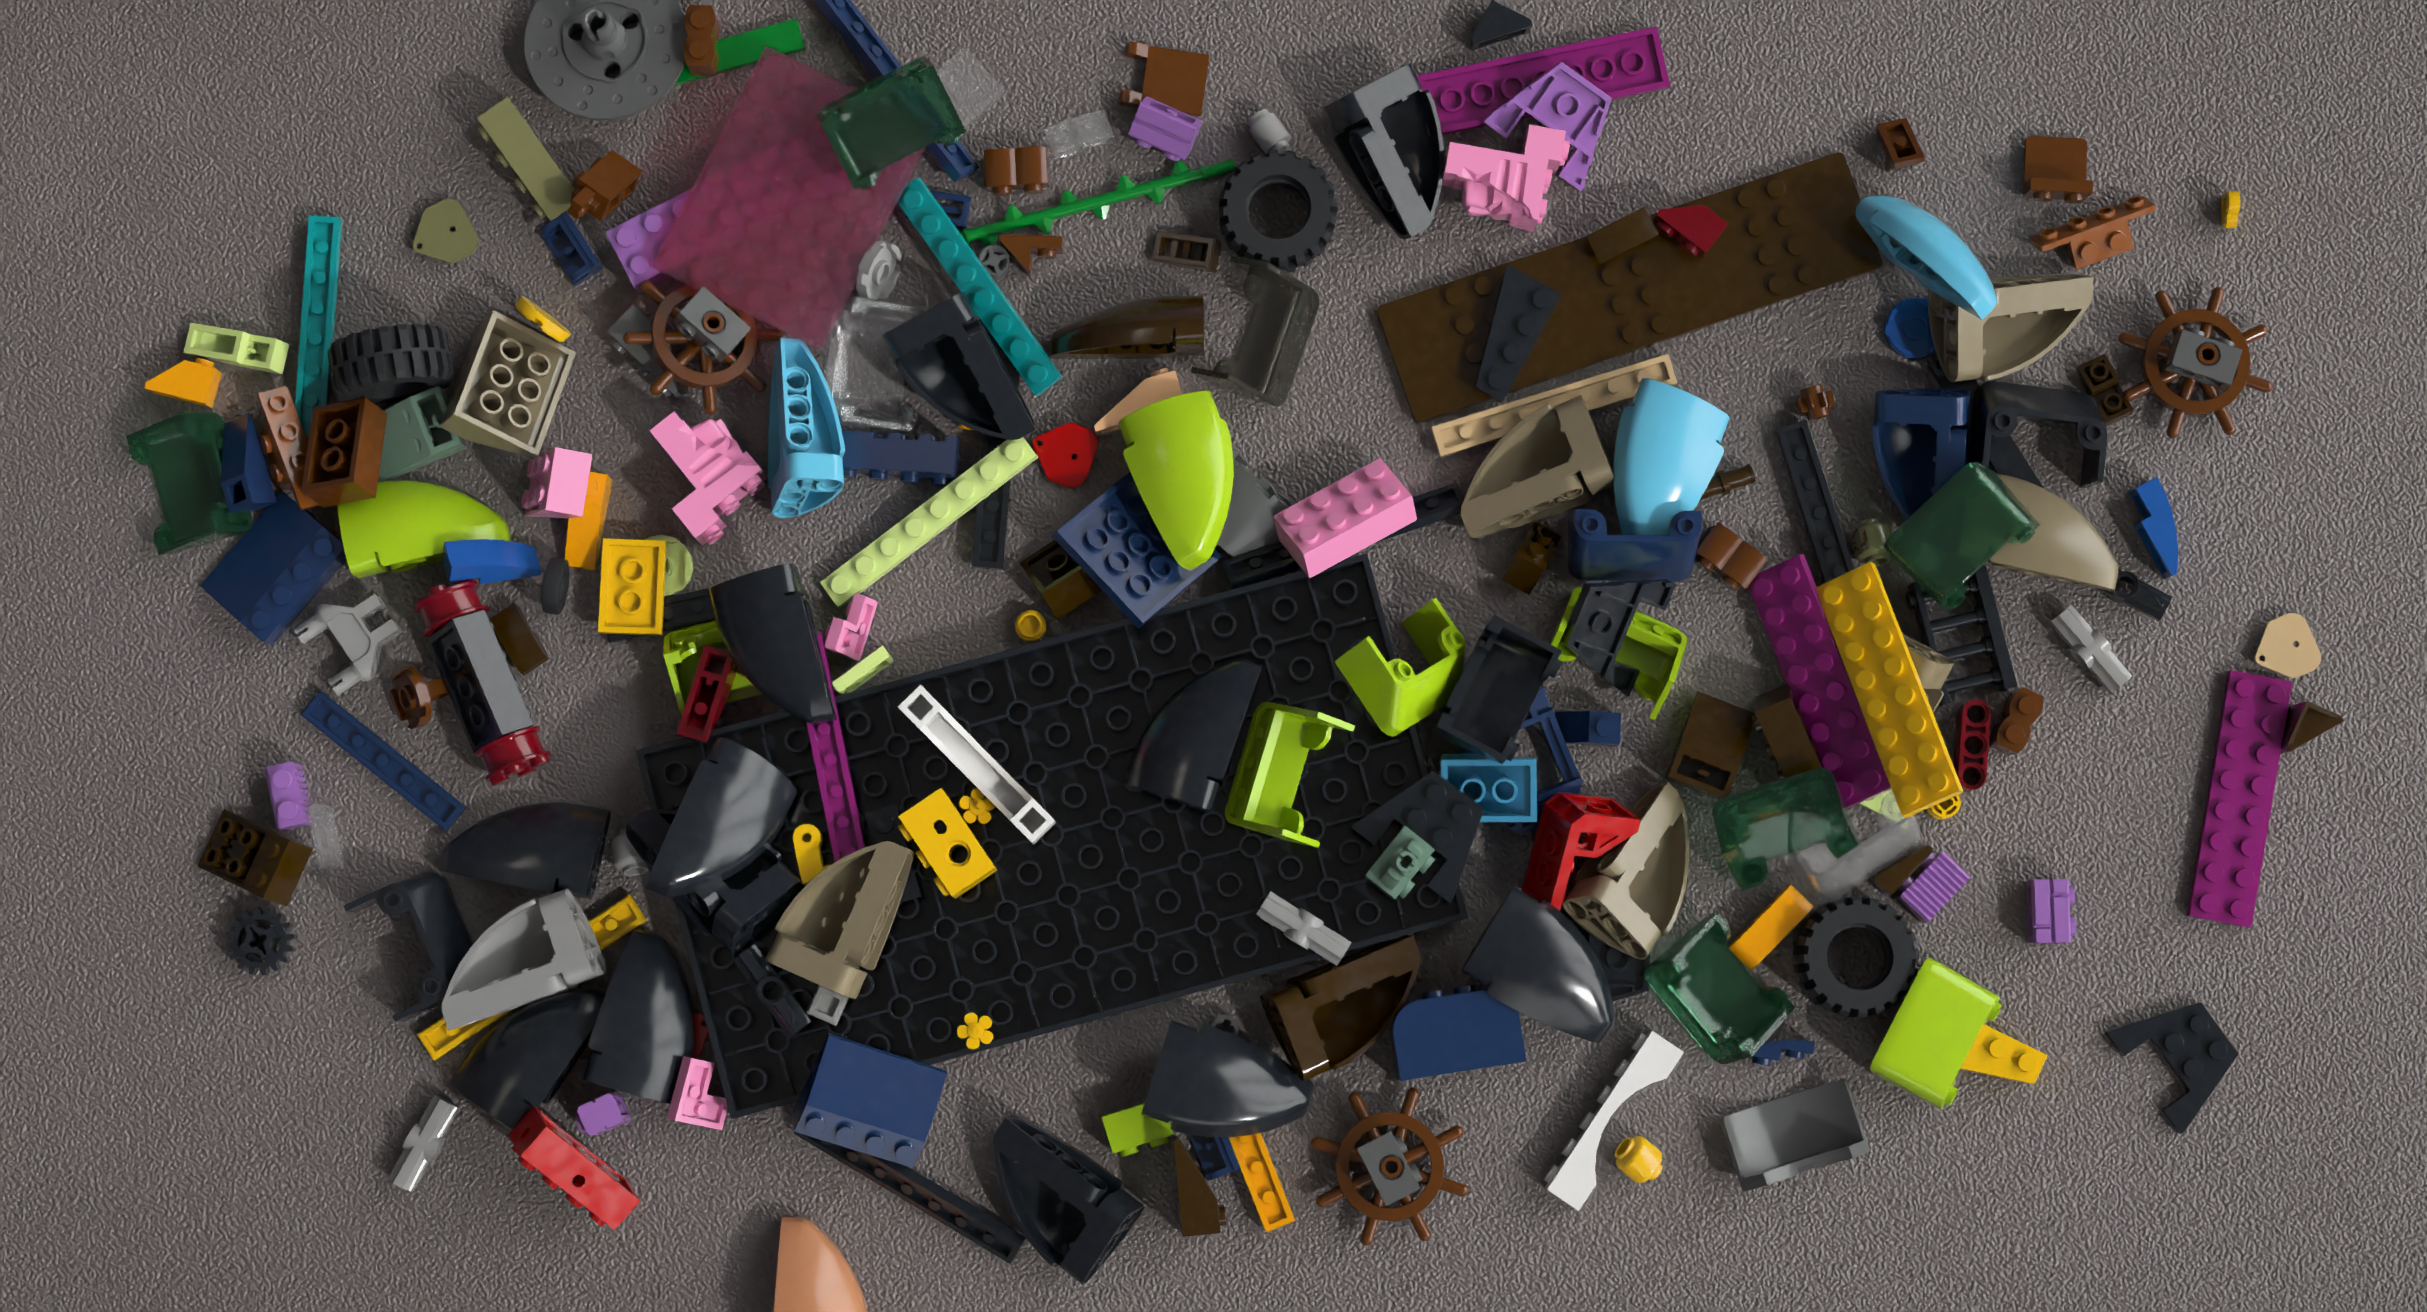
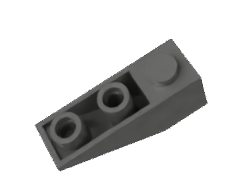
[607,305,681,400]

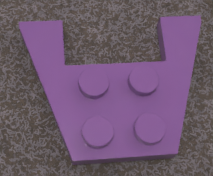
[1482,61,1612,191]

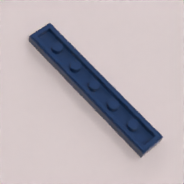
[300,690,467,832]

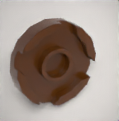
[390,665,449,729]

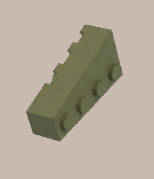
[476,96,574,221]

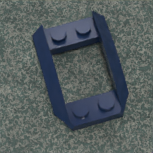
[1467,686,1583,835]

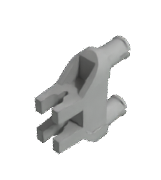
[293,594,404,696]

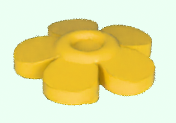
[959,788,995,824]
[957,1013,993,1049]

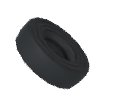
[541,558,569,615]

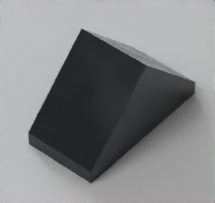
[1470,0,1533,51]

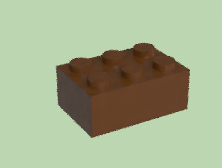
[301,397,387,507]

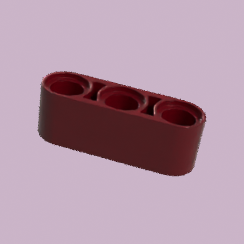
[1953,699,1991,792]

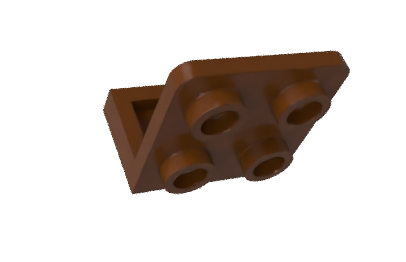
[2023,136,2093,203]

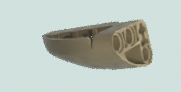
[765,841,914,999]

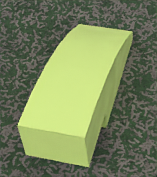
[183,323,290,374]

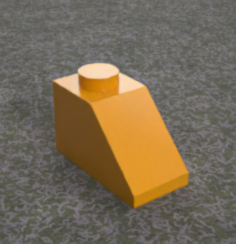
[144,358,222,408]

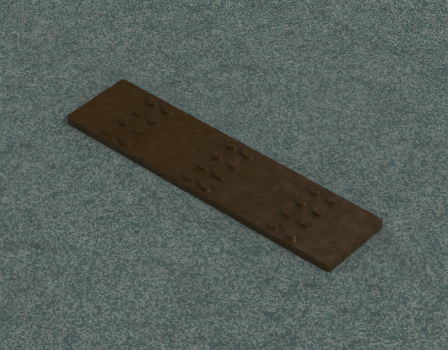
[1377,152,1882,423]

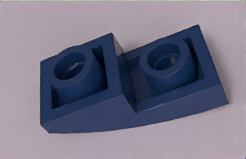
[1744,1040,1815,1066]

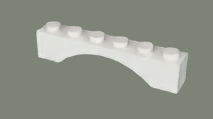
[898,685,1056,845]
[1544,1031,1684,1211]

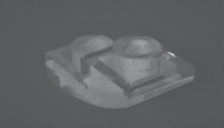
[1042,110,1115,159]

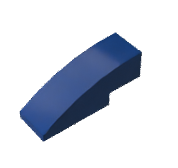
[2129,477,2178,579]
[442,539,541,585]

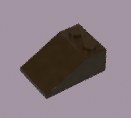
[1173,1138,1226,1237]

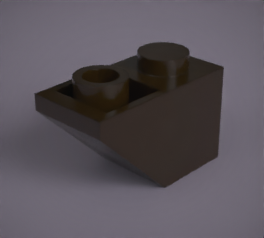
[1502,522,1561,595]

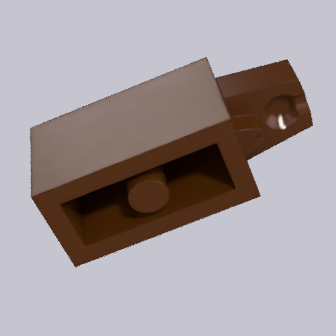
[567,150,642,221]

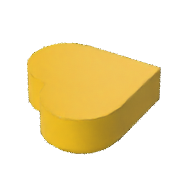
[2221,191,2240,229]

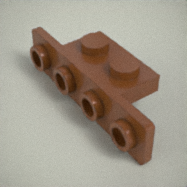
[2030,196,2156,270]
[257,386,319,510]

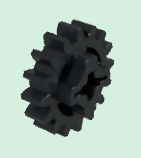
[226,907,297,975]

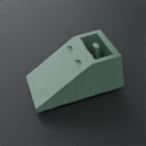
[378,386,468,482]

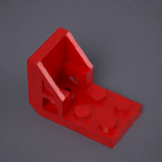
[1521,792,1641,911]

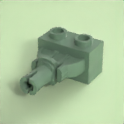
[1364,826,1435,900]

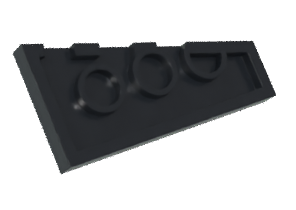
[1475,264,1562,404]

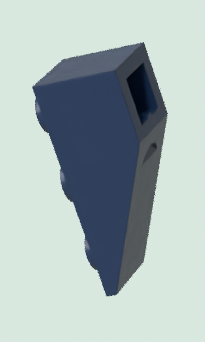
[221,413,277,513]

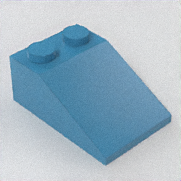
[1441,753,1537,822]

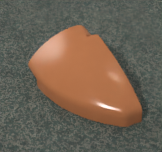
[774,1216,868,1312]

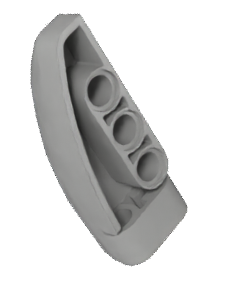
[442,888,607,1030]

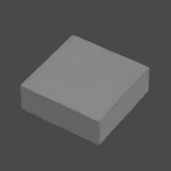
[807,985,849,1026]

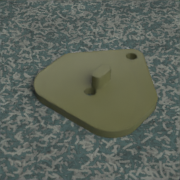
[412,199,479,264]

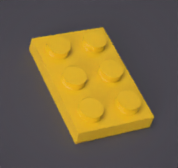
[598,538,667,636]

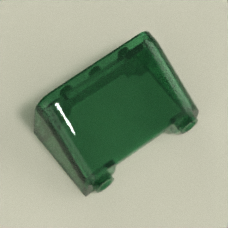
[815,57,967,190]
[126,412,253,555]
[1884,462,2040,610]
[1712,768,1862,891]
[1644,912,1795,1064]

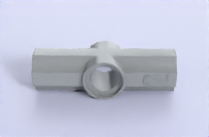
[2049,605,2132,694]
[1256,892,1351,966]
[388,1095,460,1192]

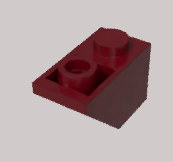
[1653,205,1728,259]

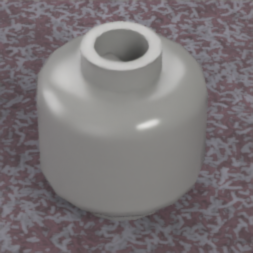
[611,828,648,876]

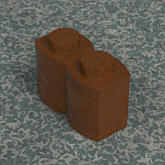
[684,5,720,76]
[984,146,1049,196]
[1696,522,1768,591]
[1989,687,2043,756]

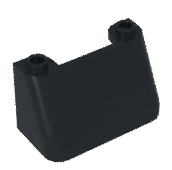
[1431,615,1563,764]

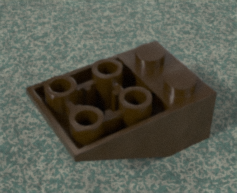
[1664,691,1755,801]
[198,809,313,906]

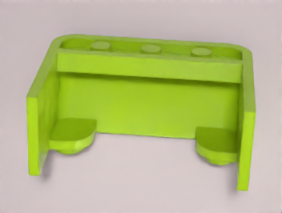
[1549,587,1687,720]
[1334,598,1466,736]
[1225,702,1355,848]

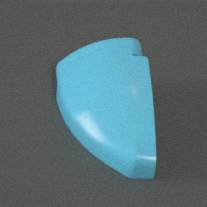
[1856,196,1997,320]
[767,338,845,518]
[1613,378,1730,535]

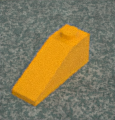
[564,472,613,571]

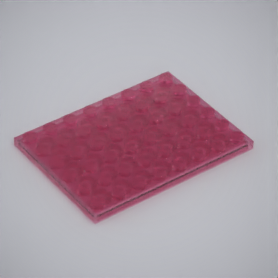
[652,46,934,351]

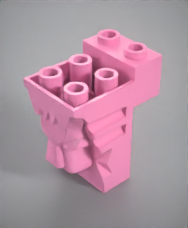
[1442,125,1570,232]
[650,411,768,546]

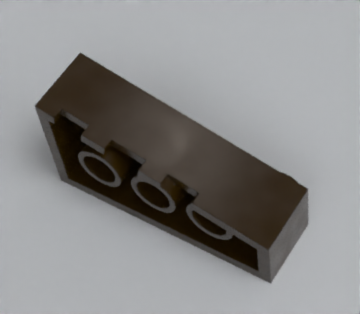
[1752,684,1840,824]

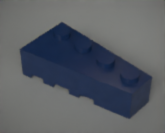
[842,430,961,486]

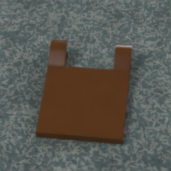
[1119,41,1210,116]

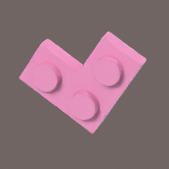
[824,593,878,662]
[667,1056,728,1130]

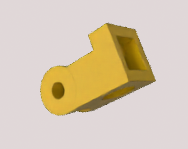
[793,824,830,886]

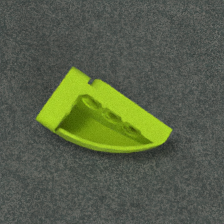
[1119,390,1234,571]
[337,480,512,578]

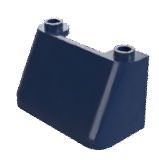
[1568,509,1702,582]

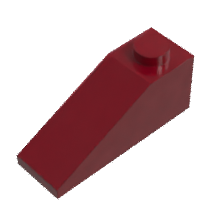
[676,645,738,744]

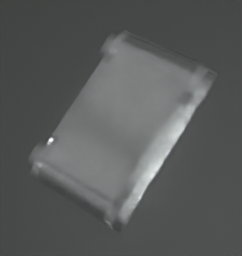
[824,296,924,433]
[1787,789,1921,903]

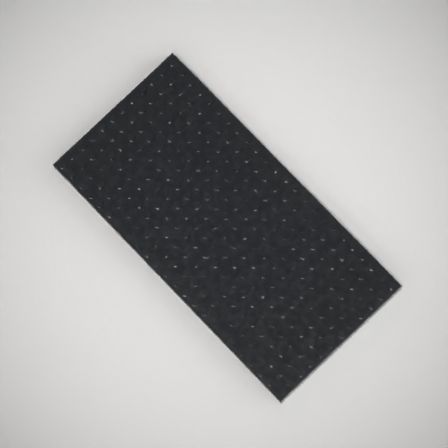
[636,553,1468,1119]

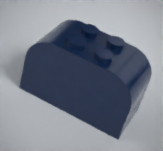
[1390,985,1527,1081]

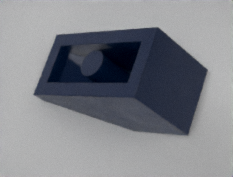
[1555,711,1621,747]

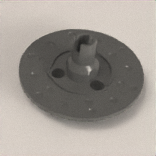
[524,0,688,121]

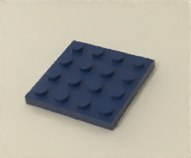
[1052,472,1222,629]

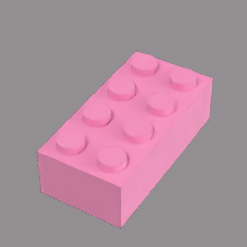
[1273,458,1417,578]

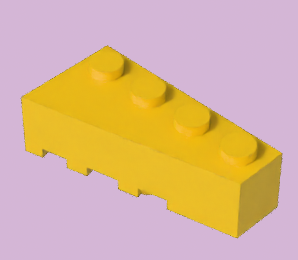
[1960,1025,2048,1084]

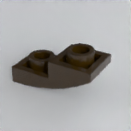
[1587,206,1659,263]
[2077,354,2134,426]
[489,603,550,676]

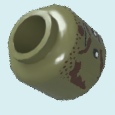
[1851,519,1895,567]

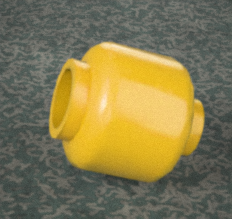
[1615,1136,1662,1183]

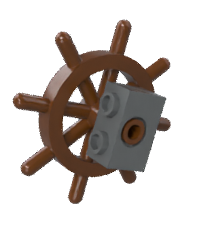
[623,258,783,415]
[2118,287,2273,439]
[1311,1087,1469,1246]

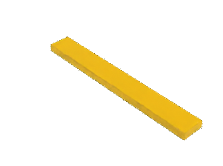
[417,894,648,1061]

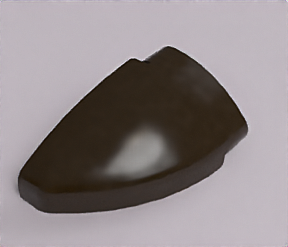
[1050,296,1204,359]
[1260,935,1421,1081]

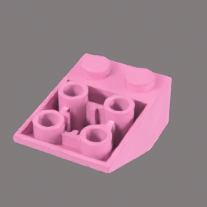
[522,447,592,519]

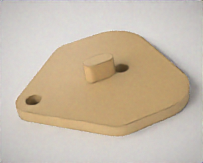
[2254,613,2321,679]

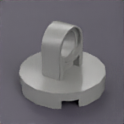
[840,240,901,303]

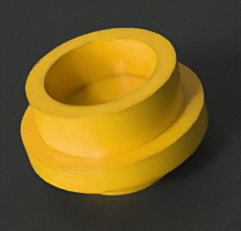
[1015,610,1046,642]

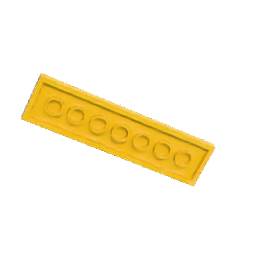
[1816,561,1963,818]

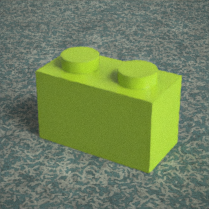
[1101,1103,1174,1157]

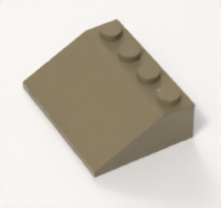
[440,310,576,458]

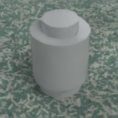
[1247,109,1291,155]

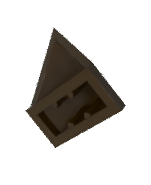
[2281,701,2344,754]

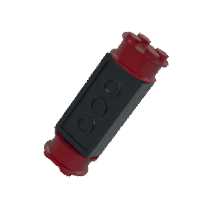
[413,579,551,786]

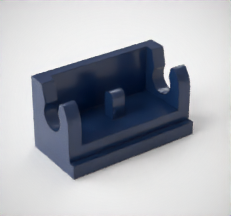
[541,211,604,287]
[1189,1135,1240,1181]

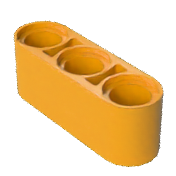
[1727,884,1814,971]

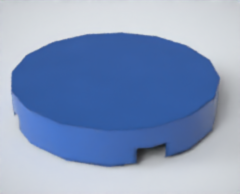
[1884,298,1935,360]

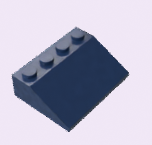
[200,491,346,646]
[793,1033,947,1168]

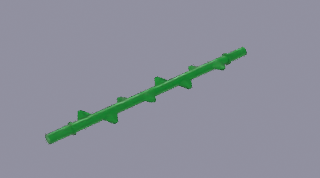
[960,159,1236,247]

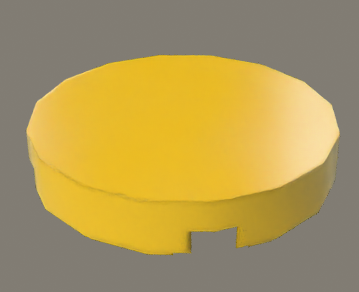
[515,296,571,342]

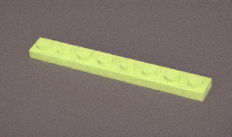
[820,437,1039,608]

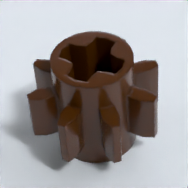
[1795,385,1836,421]

